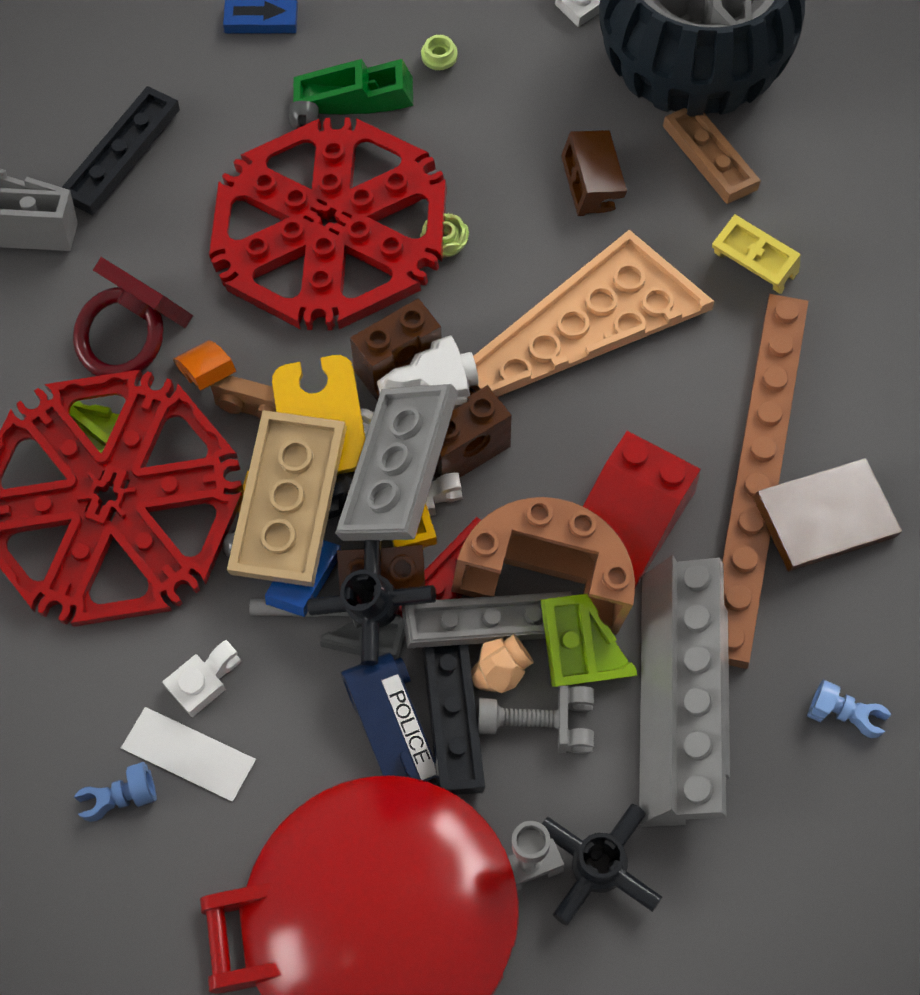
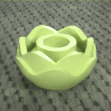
[420,213,469,258]

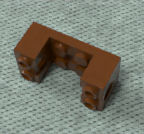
[350,298,512,479]

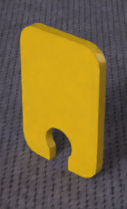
[272,355,366,474]

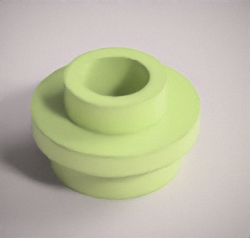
[421,35,458,70]

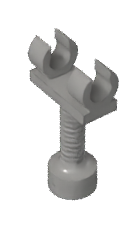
[478,686,594,754]
[508,821,564,891]

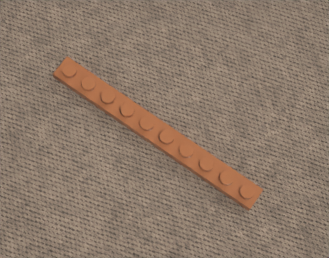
[722,294,809,669]

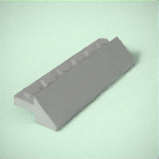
[639,555,730,827]

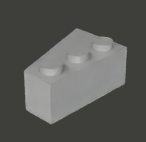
[0,168,78,251]

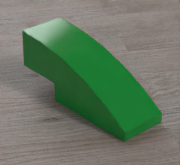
[293,59,414,115]

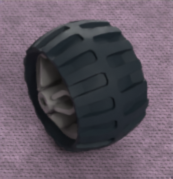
[599,0,805,117]

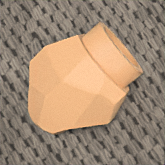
[471,634,534,693]

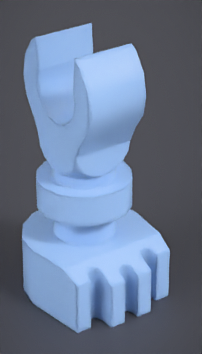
[807,679,891,738]

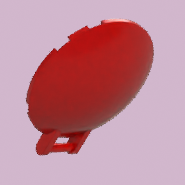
[200,776,519,995]

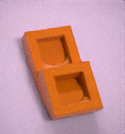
[173,340,236,391]

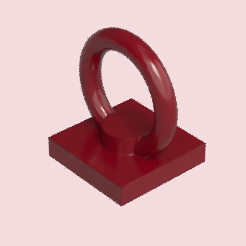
[73,257,194,376]

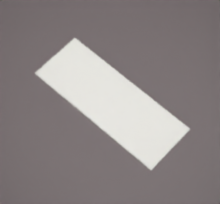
[121,707,256,802]

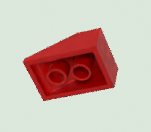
[583,431,701,588]

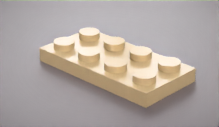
[227,410,347,587]

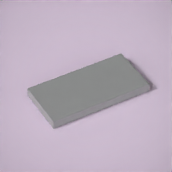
[335,384,458,541]

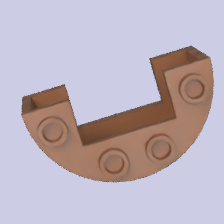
[451,497,635,634]

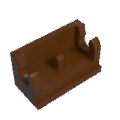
[561,130,627,216]

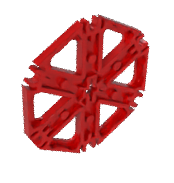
[209,117,447,330]
[0,370,243,627]

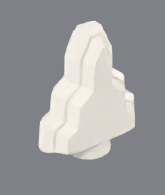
[377,335,479,410]

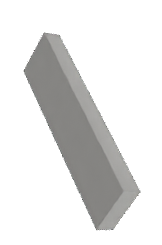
[401,591,572,649]

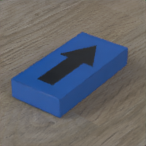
[223,0,298,34]

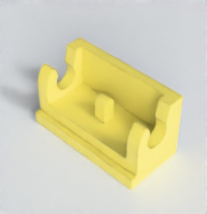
[712,214,801,294]

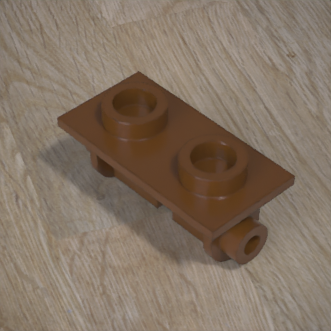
[337,545,425,589]

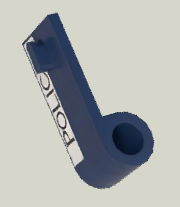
[341,652,436,781]

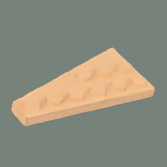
[470,230,714,397]

